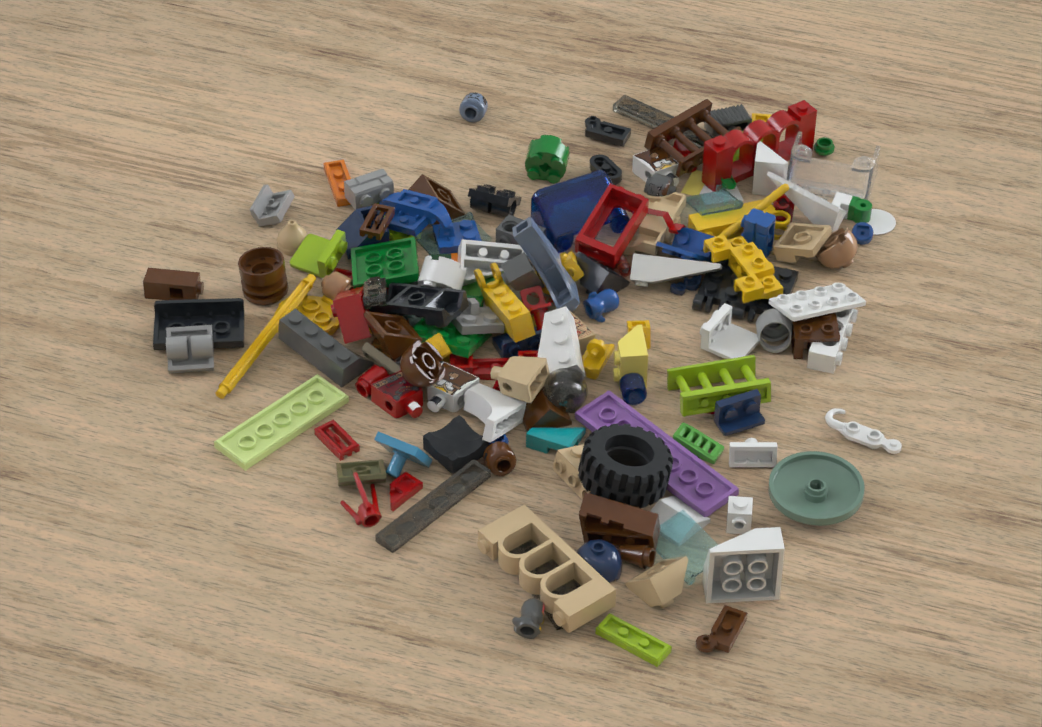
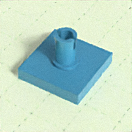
[374,431,433,478]

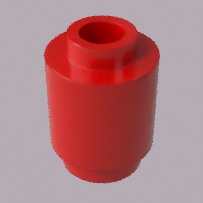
[355,365,389,398]

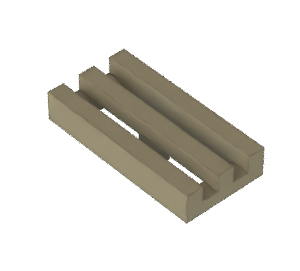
[362,342,401,375]

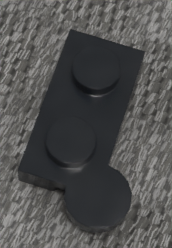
[585,116,631,147]

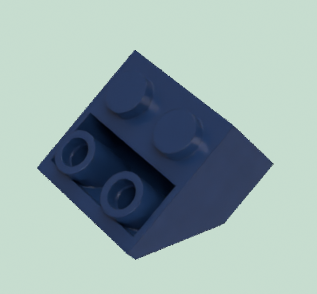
[336,206,389,260]

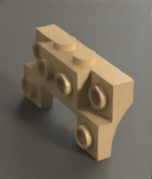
[623,192,687,256]

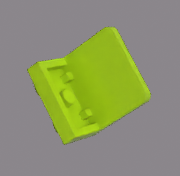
[290,229,348,278]

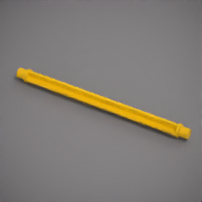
[215,274,316,399]

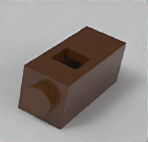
[143,268,204,300]

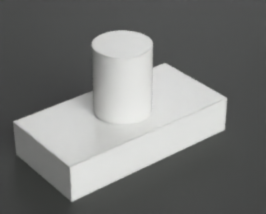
[729,438,777,467]

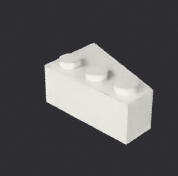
[457,239,526,286]
[538,306,586,387]

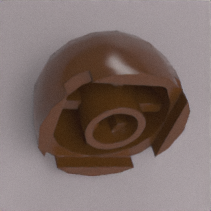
[400,341,446,388]

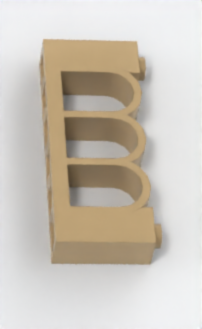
[477,504,616,633]

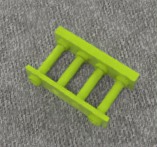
[667,355,771,417]

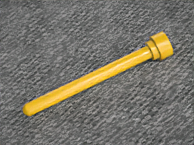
[714,184,789,239]

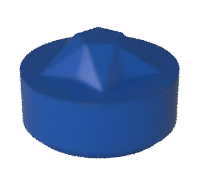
[852,222,874,245]

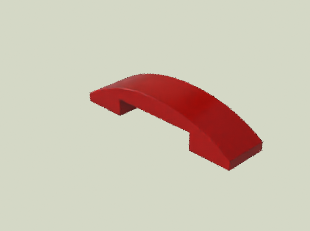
[450,351,538,380]

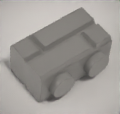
[344,169,394,209]

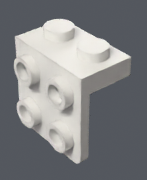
[700,303,759,359]

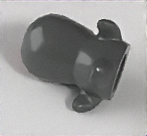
[512,598,545,639]

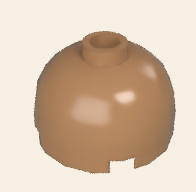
[815,227,858,268]

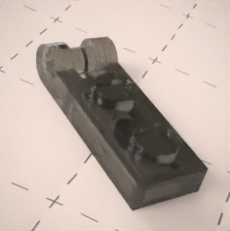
[363,277,387,310]

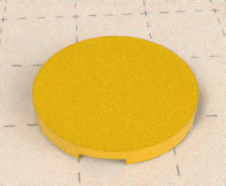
[274,295,340,336]

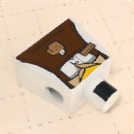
[632,147,679,186]
[427,361,479,412]

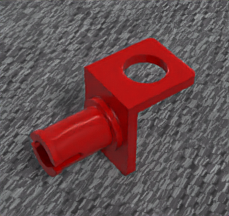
[773,194,795,223]
[520,286,552,331]

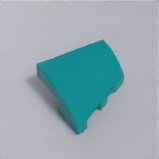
[526,427,586,454]

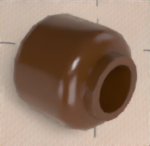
[483,441,517,476]

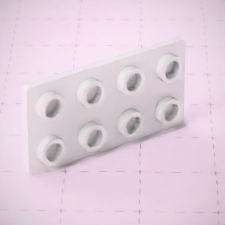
[769,282,866,321]

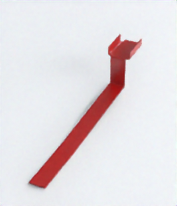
[617,207,686,234]

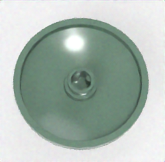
[768,451,865,526]

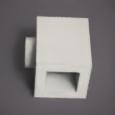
[726,496,753,534]

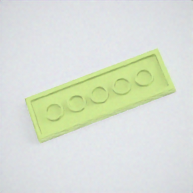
[214,374,349,471]

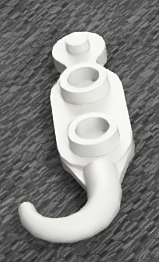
[825,408,902,454]

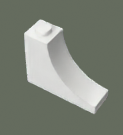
[464,383,527,443]

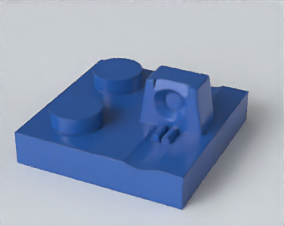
[432,220,482,254]

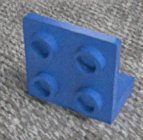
[656,227,715,262]

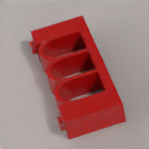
[701,100,817,192]

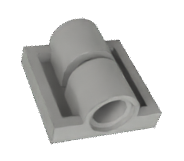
[166,325,214,374]

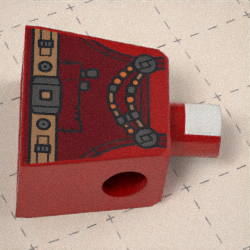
[371,370,423,418]

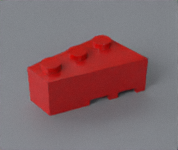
[331,286,371,344]

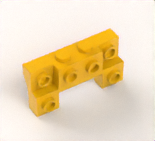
[703,235,783,303]

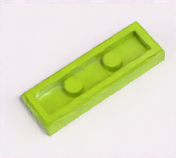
[595,613,672,667]

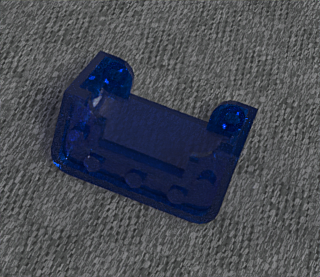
[531,170,630,253]

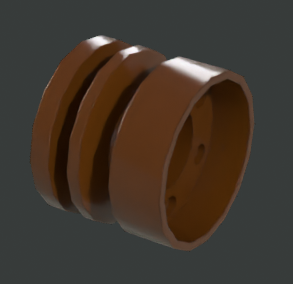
[238,247,289,305]

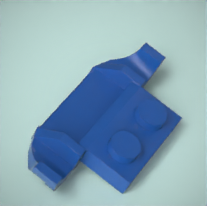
[379,189,452,237]

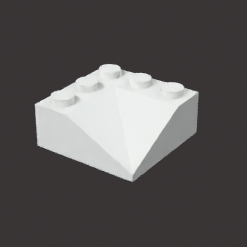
[702,527,785,604]

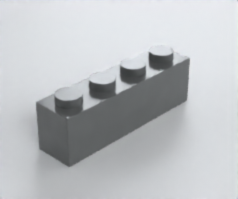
[278,309,374,388]

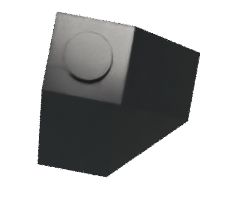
[576,251,630,295]

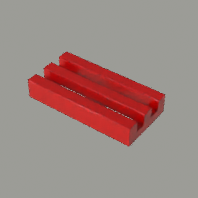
[314,419,360,461]

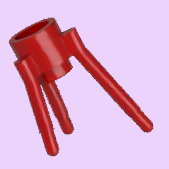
[340,472,382,527]

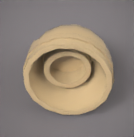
[277,220,308,256]

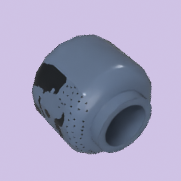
[459,92,488,122]

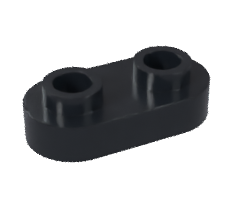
[589,154,622,185]

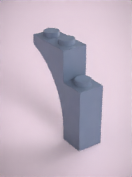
[512,216,580,312]

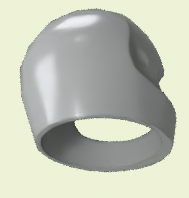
[756,308,793,353]

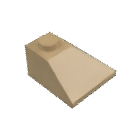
[625,556,688,608]

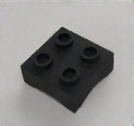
[423,415,489,474]

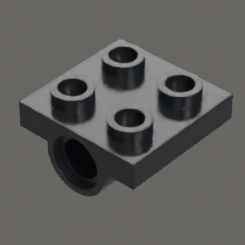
[468,184,522,217]

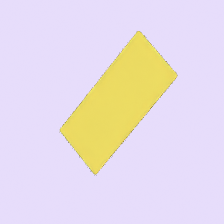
[681,170,705,197]

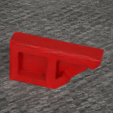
[389,471,423,512]

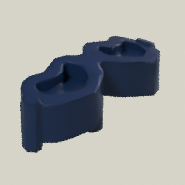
[670,275,701,296]

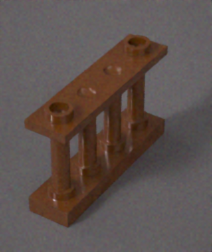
[644,99,741,177]

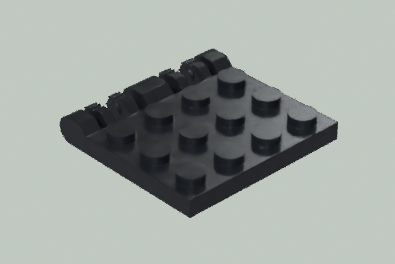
[692,259,799,322]

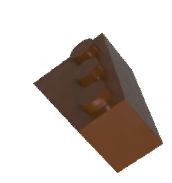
[579,492,661,551]

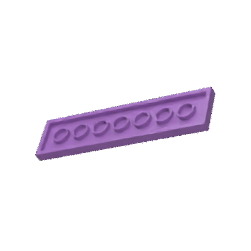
[575,390,739,517]

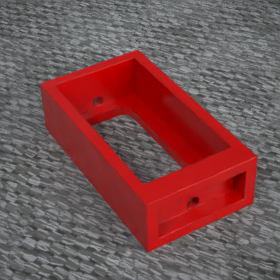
[575,183,649,268]

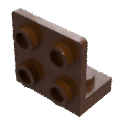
[791,312,840,359]

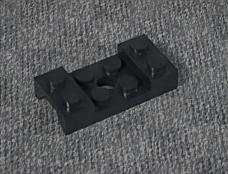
[367,282,469,328]

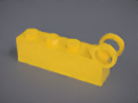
[688,199,791,240]
[474,262,536,343]

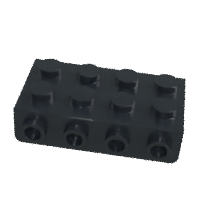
[153,298,245,350]

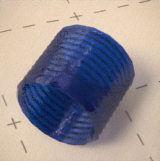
[619,373,647,405]

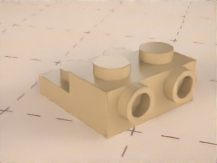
[773,222,832,263]

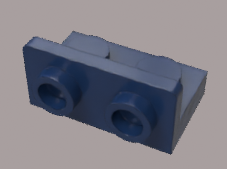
[492,327,542,358]
[714,389,765,436]

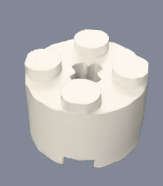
[418,255,467,290]

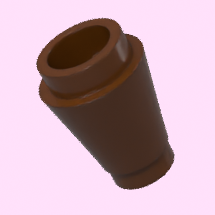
[618,545,656,569]

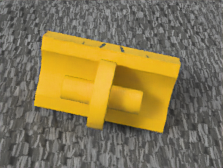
[582,338,615,380]

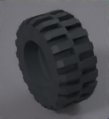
[578,424,673,509]

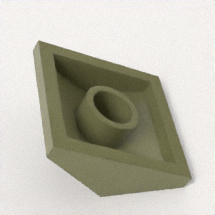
[336,459,386,486]

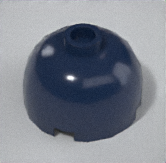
[576,539,622,583]

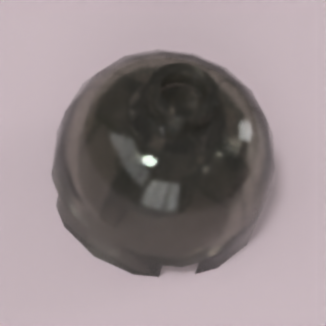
[542,368,588,413]

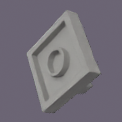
[451,298,505,335]

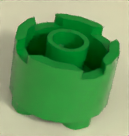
[525,135,570,184]

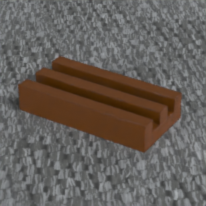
[359,203,395,240]

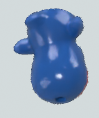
[583,289,619,322]

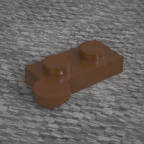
[695,605,748,653]

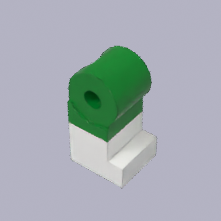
[832,192,872,223]

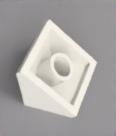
[752,141,788,196]

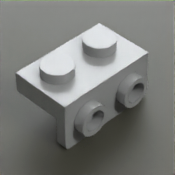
[250,184,295,227]

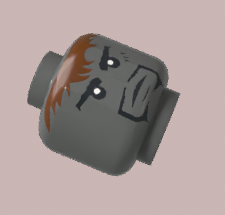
[644,173,677,197]

